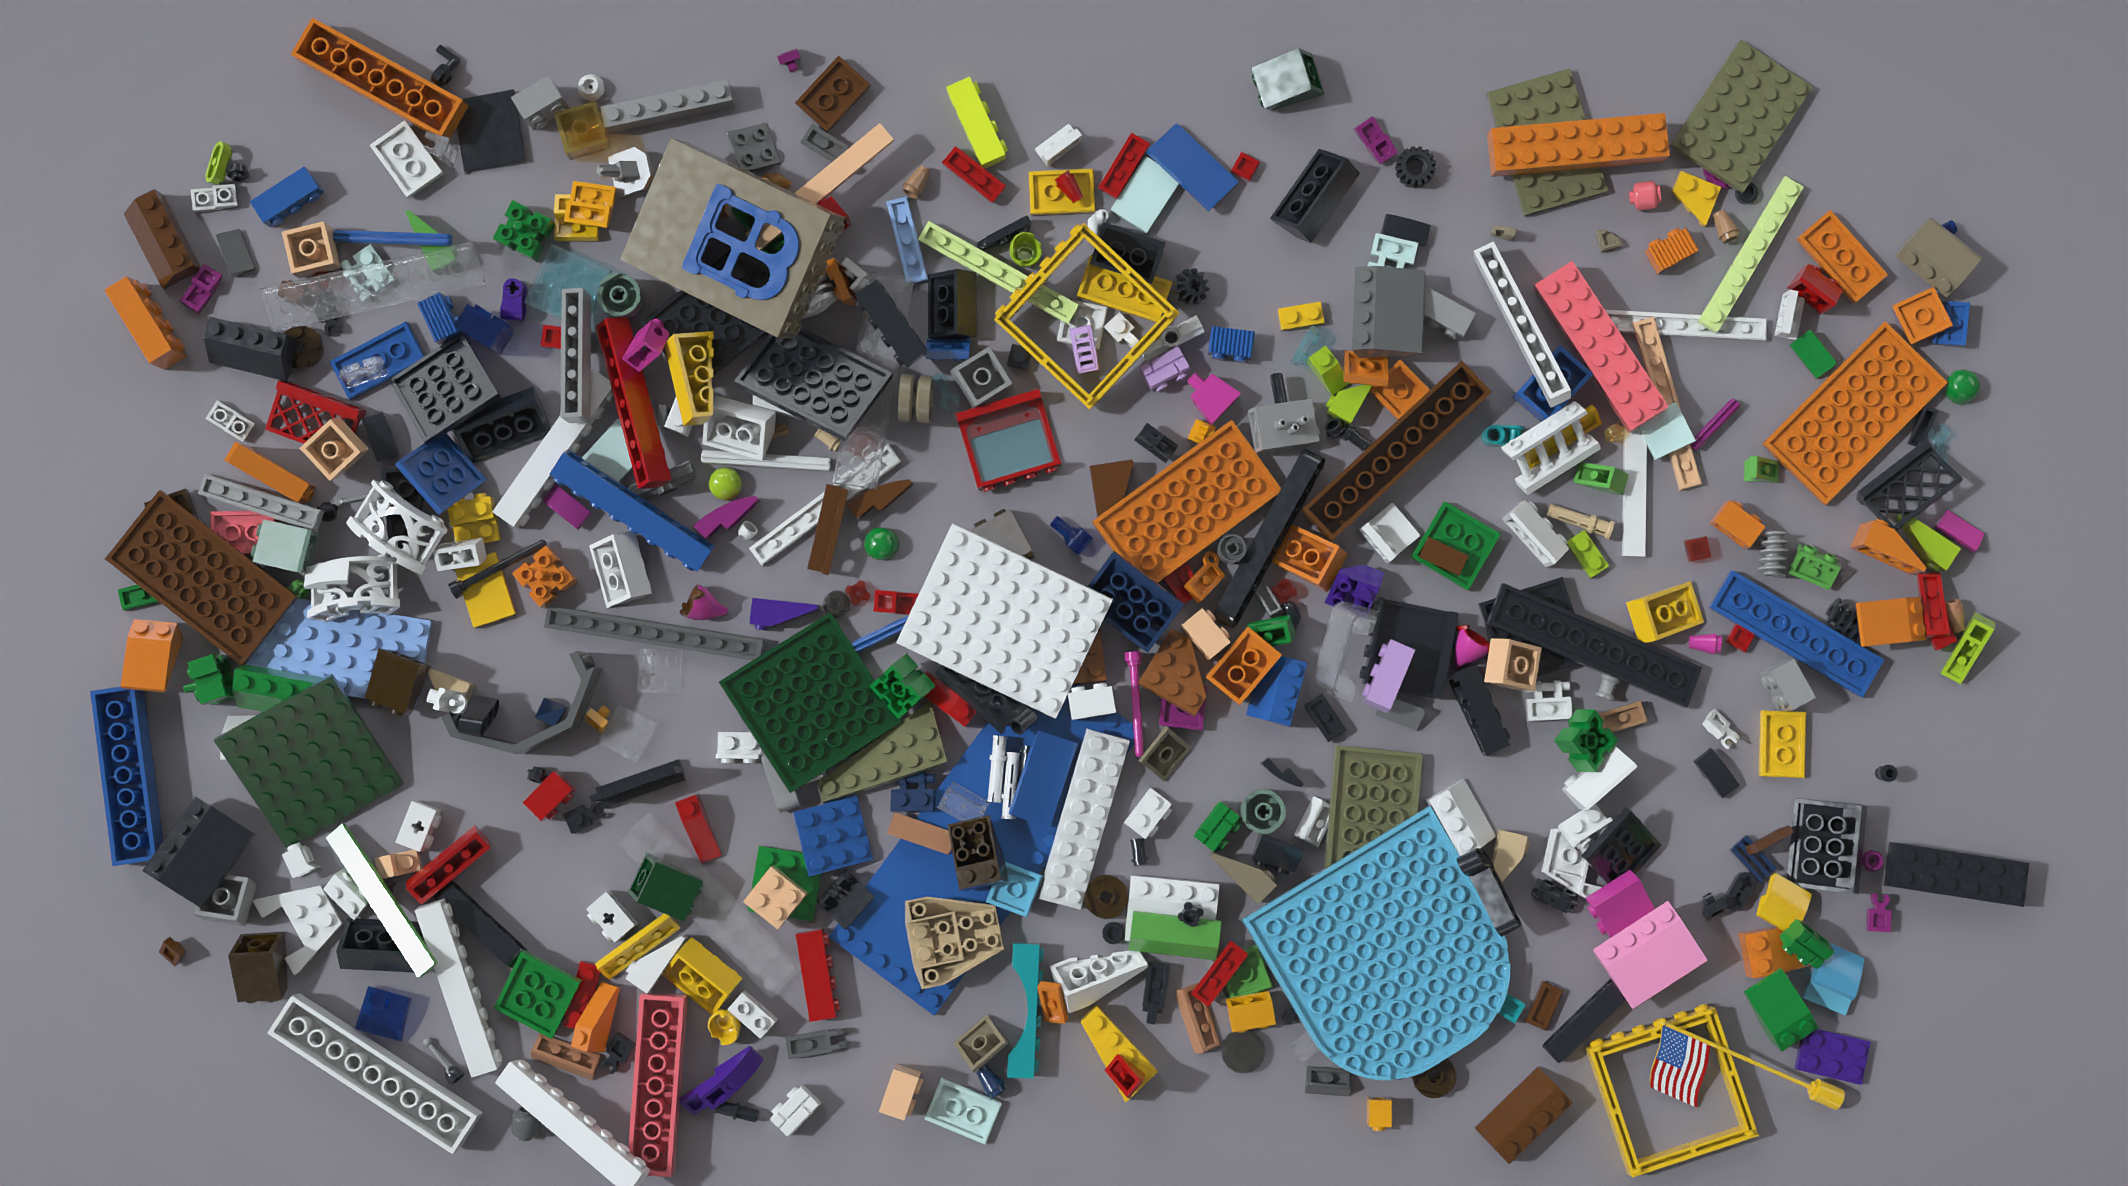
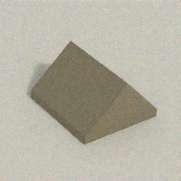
[1138,726,1191,782]
[953,1014,1009,1072]

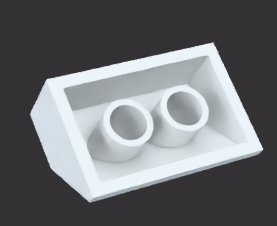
[702,395,776,461]
[1502,500,1569,567]
[589,531,652,608]
[1562,746,1638,810]
[1426,779,1496,856]

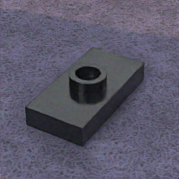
[1304,694,1346,742]

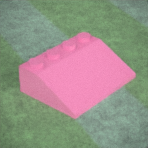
[1593,901,1708,1009]

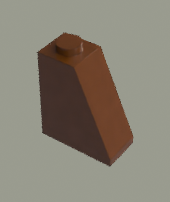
[1089,459,1133,517]

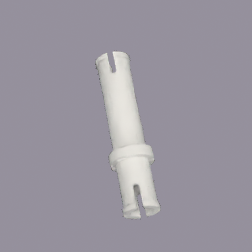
[987,735,1007,803]
[1001,752,1021,819]

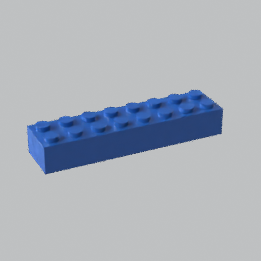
[90,686,163,866]

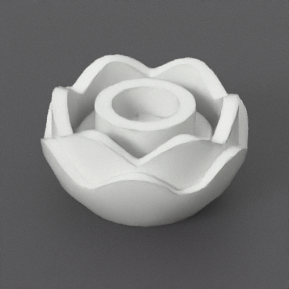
[578,74,605,101]

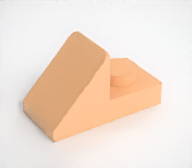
[375,849,422,879]

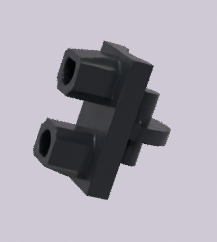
[1134,423,1178,464]

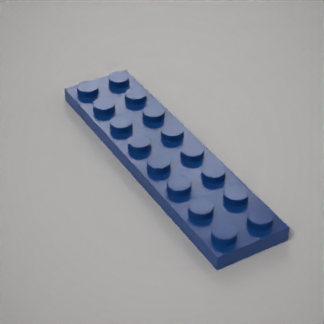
[1708,570,1884,698]

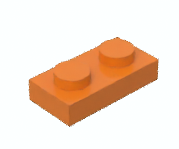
[1037,981,1068,1024]

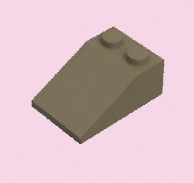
[1209,852,1277,904]

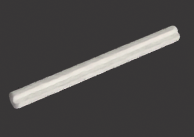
[701,450,831,471]

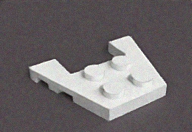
[1541,828,1602,899]
[253,885,344,975]

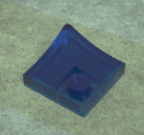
[355,986,412,1041]

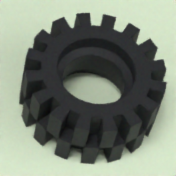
[1395,146,1436,188]

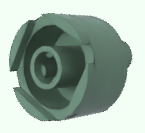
[597,273,645,319]
[1240,789,1286,834]

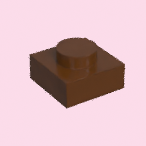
[159,937,186,967]

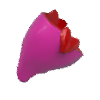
[1454,625,1490,670]

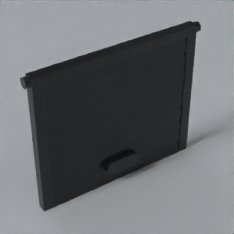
[457,89,526,174]

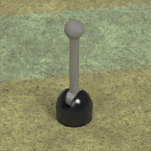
[423,1038,465,1085]

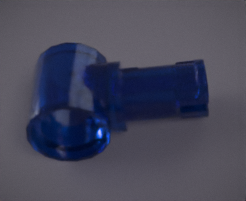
[1050,516,1093,556]

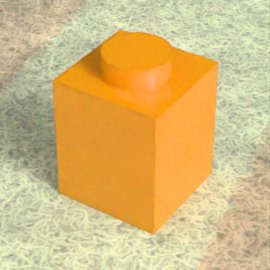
[1367,1097,1392,1131]

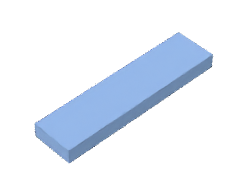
[886,196,928,286]

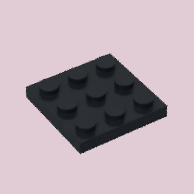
[1581,807,1662,884]

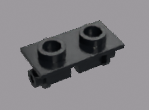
[1531,878,1578,914]

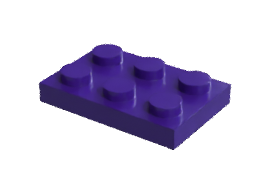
[1794,1029,1871,1085]

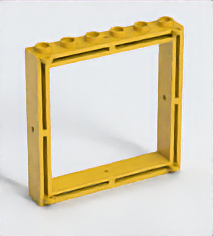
[994,223,1180,410]
[1585,1004,1759,1178]

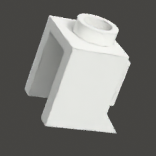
[282,842,321,878]

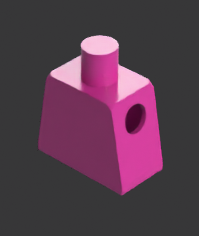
[622,319,669,372]
[1187,372,1241,425]

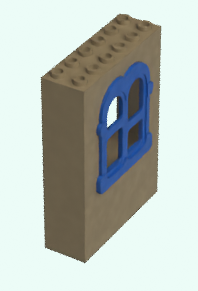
[620,138,845,339]

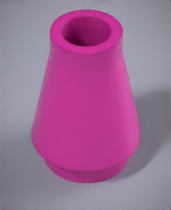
[1689,633,1722,655]

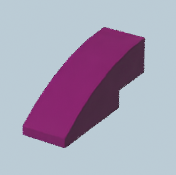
[693,496,761,540]

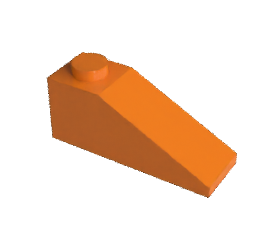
[571,982,620,1052]

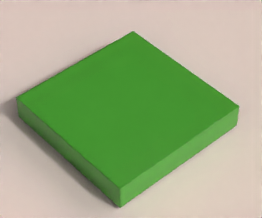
[1225,945,1273,998]

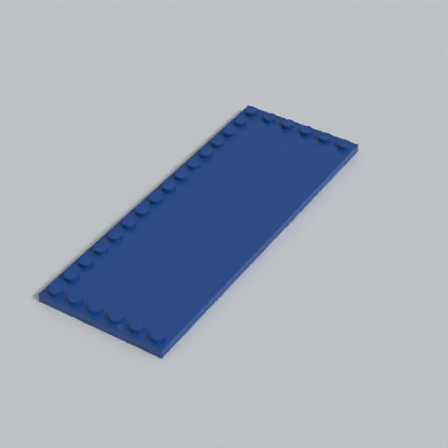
[828,684,1134,1015]

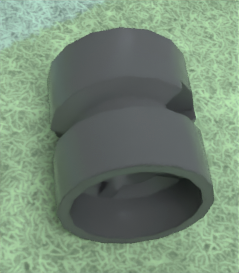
[1216,534,1246,565]

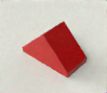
[1104,1053,1145,1099]

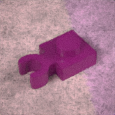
[1866,893,1892,933]

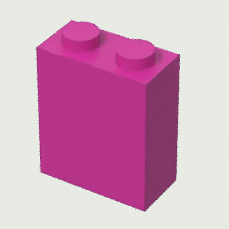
[1585,870,1655,938]

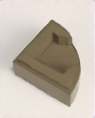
[1490,226,1517,241]
[1595,230,1623,252]

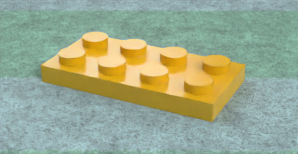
[1077,255,1173,323]

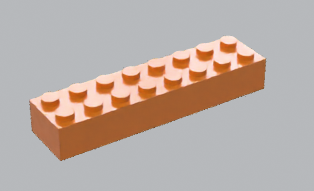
[290,17,469,143]
[1487,113,1670,177]

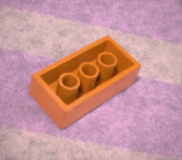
[104,276,187,370]

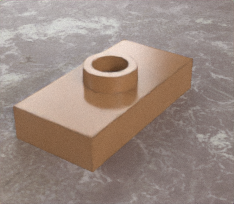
[1598,701,1647,732]

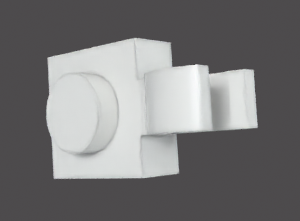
[1104,312,1139,348]
[1702,709,1740,749]

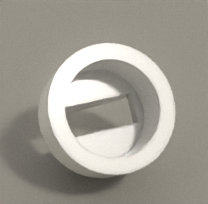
[738,521,758,540]

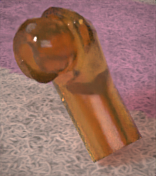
[761,172,792,190]

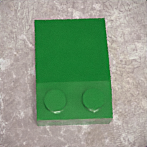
[1744,968,1818,1052]

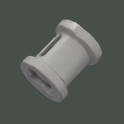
[1595,674,1620,701]

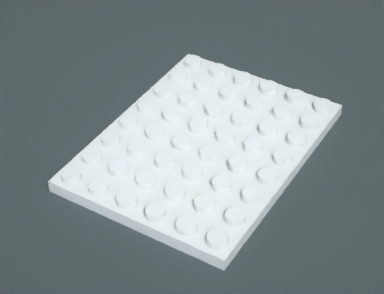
[896,523,1113,719]

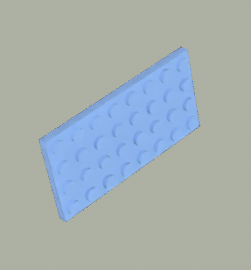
[246,598,433,707]

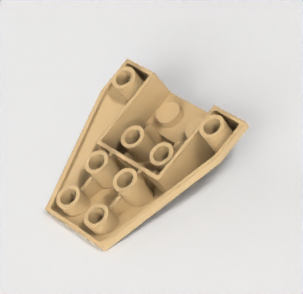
[905,897,1004,989]

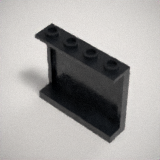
[1359,597,1459,699]

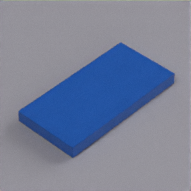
[1146,123,1239,212]
[329,321,425,400]
[1008,730,1077,827]

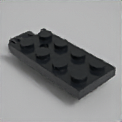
[935,665,1037,735]

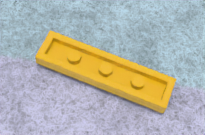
[1524,405,1602,469]
[595,914,681,980]

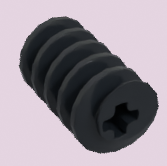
[1825,597,1861,644]

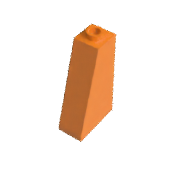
[224,441,316,505]

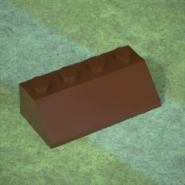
[124,189,201,290]
[1474,1067,1573,1164]

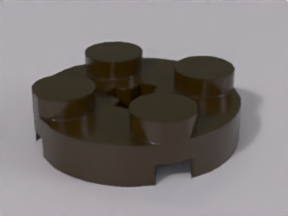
[283,325,324,369]
[1084,875,1128,919]
[1411,1058,1457,1098]

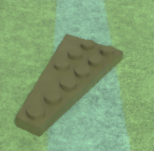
[818,701,949,804]

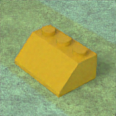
[662,937,743,1015]

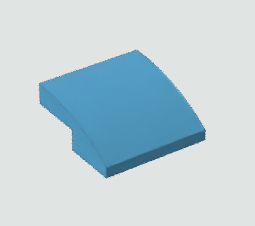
[1812,943,1864,1000]

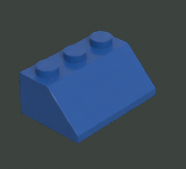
[1246,656,1307,727]

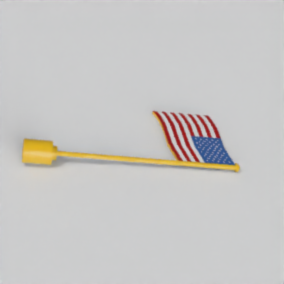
[1650,1018,1845,1110]

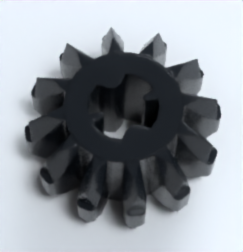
[1172,268,1210,305]

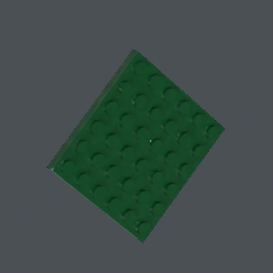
[718,612,901,793]
[214,674,403,849]

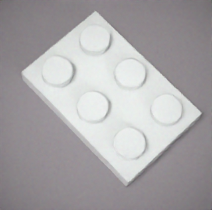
[370,120,444,198]

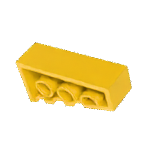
[1081,1004,1158,1102]

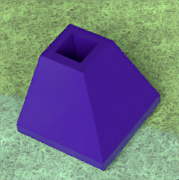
[1324,564,1384,619]

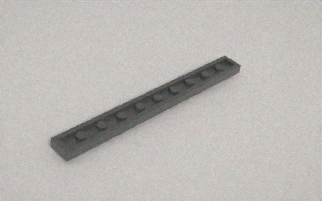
[544,606,764,660]

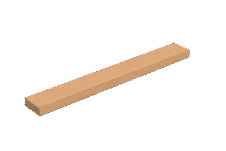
[745,123,894,251]
[1632,317,1702,490]

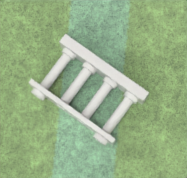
[1501,401,1601,495]

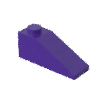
[749,598,820,631]

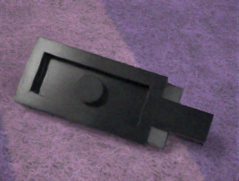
[1142,961,1170,1025]

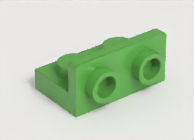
[1788,544,1841,590]

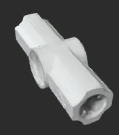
[1142,316,1205,362]

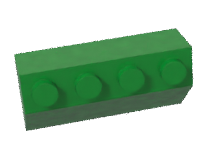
[232,664,323,712]

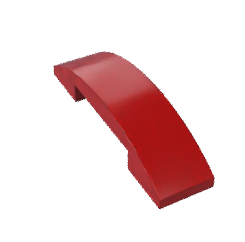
[873,590,919,615]

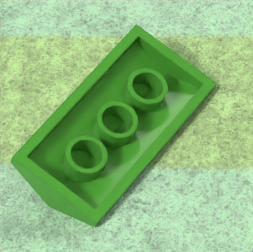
[1128,911,1221,960]

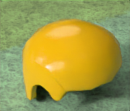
[707,1009,741,1045]

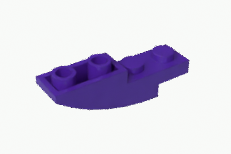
[680,1046,764,1116]

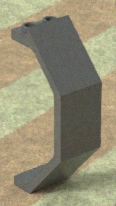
[441,651,603,754]

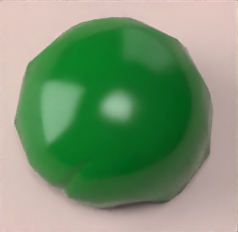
[1945,369,1980,405]
[864,527,900,560]

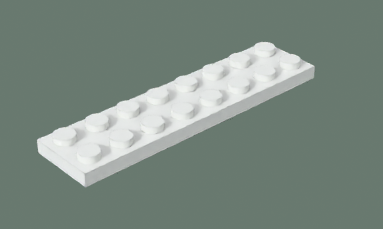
[1038,729,1130,909]

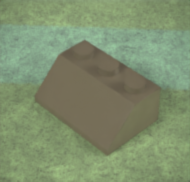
[1895,217,1982,298]

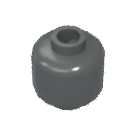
[511,1107,541,1141]

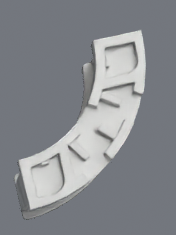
[346,480,448,575]
[307,554,400,623]

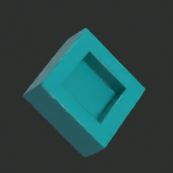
[1498,993,1526,1023]

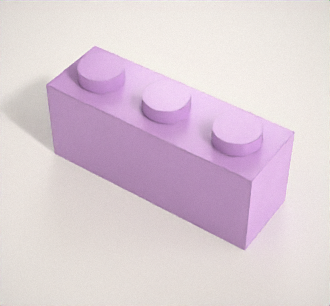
[1362,640,1415,713]

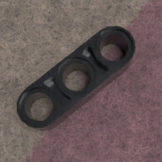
[458,695,499,738]

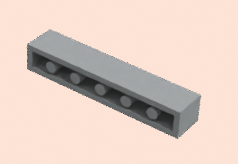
[600,79,735,134]
[560,288,591,423]

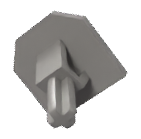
[596,147,654,199]

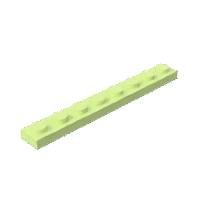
[1697,176,1804,333]
[918,221,1079,325]

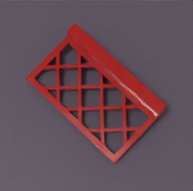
[265,380,366,444]

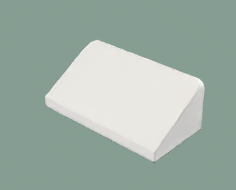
[1294,797,1330,847]

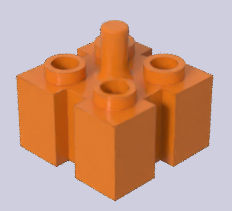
[512,546,578,609]

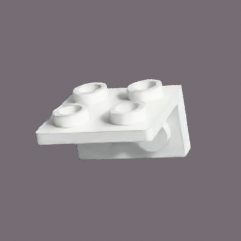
[1359,503,1420,563]

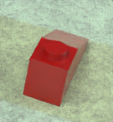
[925,671,977,727]
[675,794,722,863]

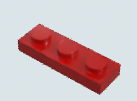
[1098,132,1150,200]
[942,146,1006,204]
[1916,572,1950,638]
[1191,940,1248,1007]
[563,961,601,1029]

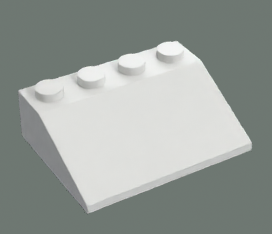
[1124,874,1219,941]

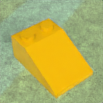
[1626,581,1704,643]

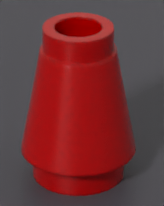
[1054,170,1084,204]

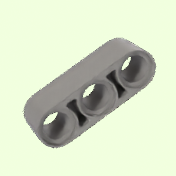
[760,752,801,813]

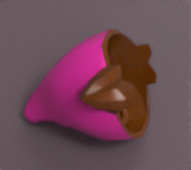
[679,584,728,620]

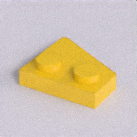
[1671,171,1721,227]

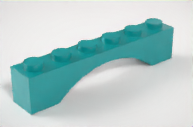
[1007,942,1044,1079]

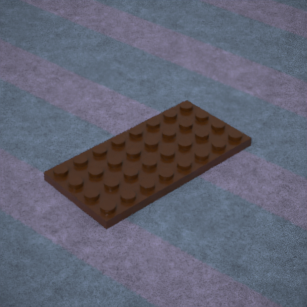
[105,490,298,666]

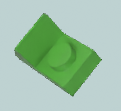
[1744,456,1779,483]

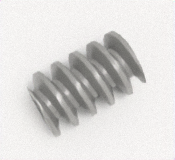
[1758,531,1790,577]

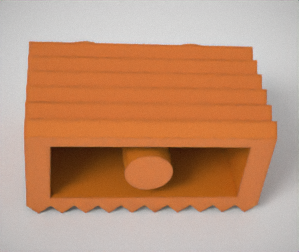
[1645,228,1699,274]

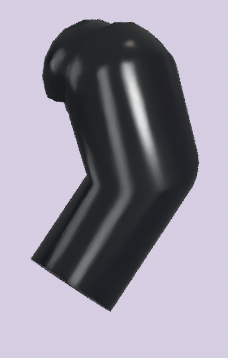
[1281,601,1301,633]

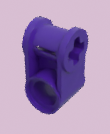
[500,278,527,321]

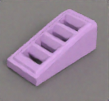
[1069,325,1100,374]

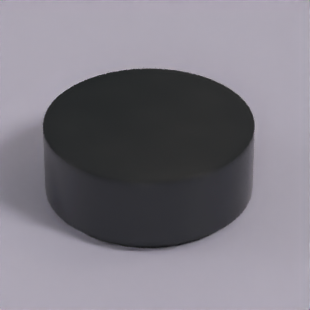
[1735,182,1758,204]
[1102,922,1124,944]

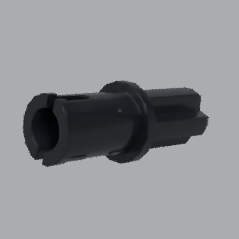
[714,1102,759,1123]

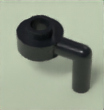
[431,45,460,87]

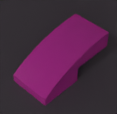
[1353,116,1398,164]
[179,264,223,314]
[543,485,592,530]

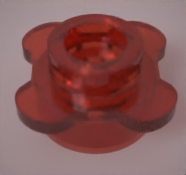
[1271,579,1297,604]
[845,580,871,606]

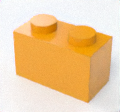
[1226,991,1276,1033]

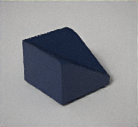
[535,697,567,726]

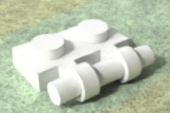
[1525,680,1572,721]

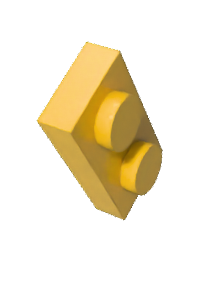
[1277,301,1324,331]

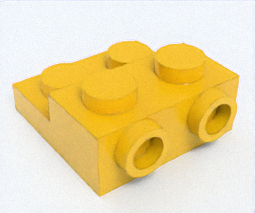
[448,493,501,544]

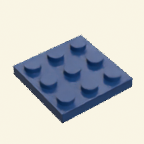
[395,434,487,515]
[792,796,873,877]

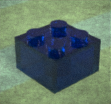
[454,304,514,355]

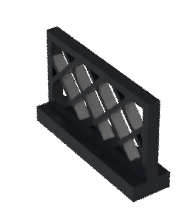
[1856,439,1963,531]
[589,759,687,809]

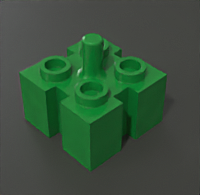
[493,200,555,262]
[870,653,936,719]
[183,654,235,705]
[1554,709,1618,772]

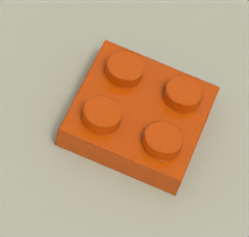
[826,258,857,307]
[1892,287,1953,345]
[1343,350,1389,387]
[1369,360,1430,420]

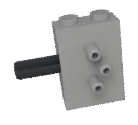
[1248,373,1320,453]

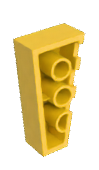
[664,331,713,426]

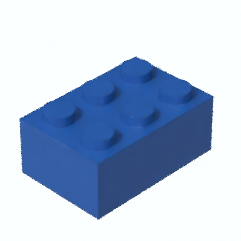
[1512,345,1593,422]

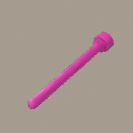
[1124,651,1144,757]

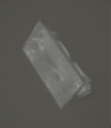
[339,355,388,388]

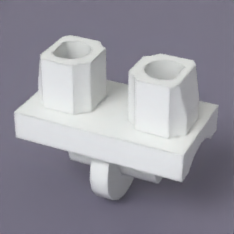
[427,688,468,715]

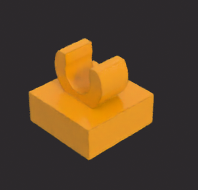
[1187,419,1216,444]
[585,705,610,734]

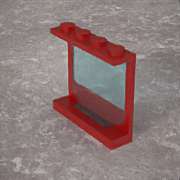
[955,389,1062,492]

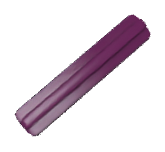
[1691,398,1741,451]

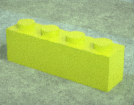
[946,76,1008,169]

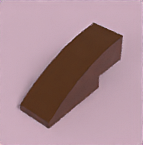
[846,479,914,520]

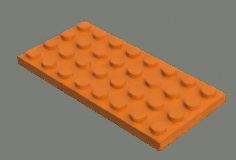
[1762,321,1948,505]
[1092,420,1281,583]

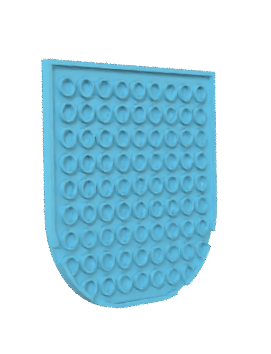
[1242,806,1511,1080]

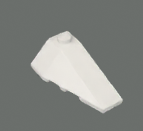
[1049,951,1148,1013]

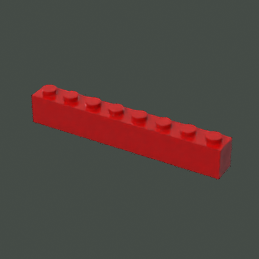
[595,318,671,489]

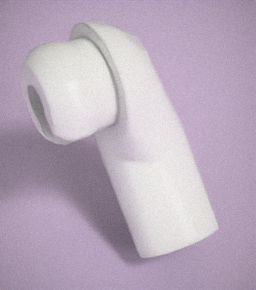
[1088,209,1109,237]

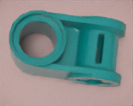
[1481,425,1525,447]

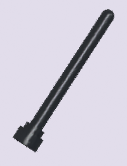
[448,540,547,599]

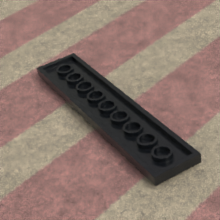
[1486,583,1702,708]

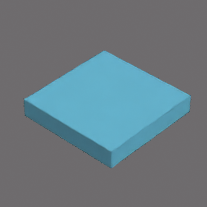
[986,862,1043,917]
[1802,971,1851,1016]

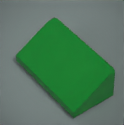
[1789,330,1837,379]

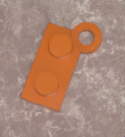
[1184,551,1225,603]

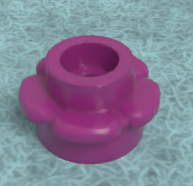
[1862,850,1883,872]

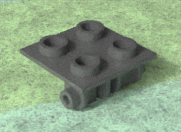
[726,123,781,173]

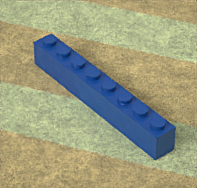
[550,449,715,572]

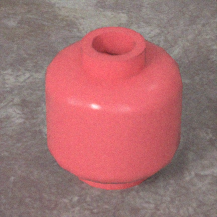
[1629,181,1662,210]

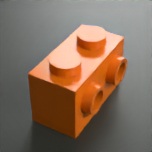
[1709,500,1766,549]

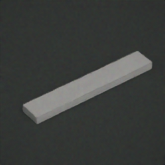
[198,474,324,532]

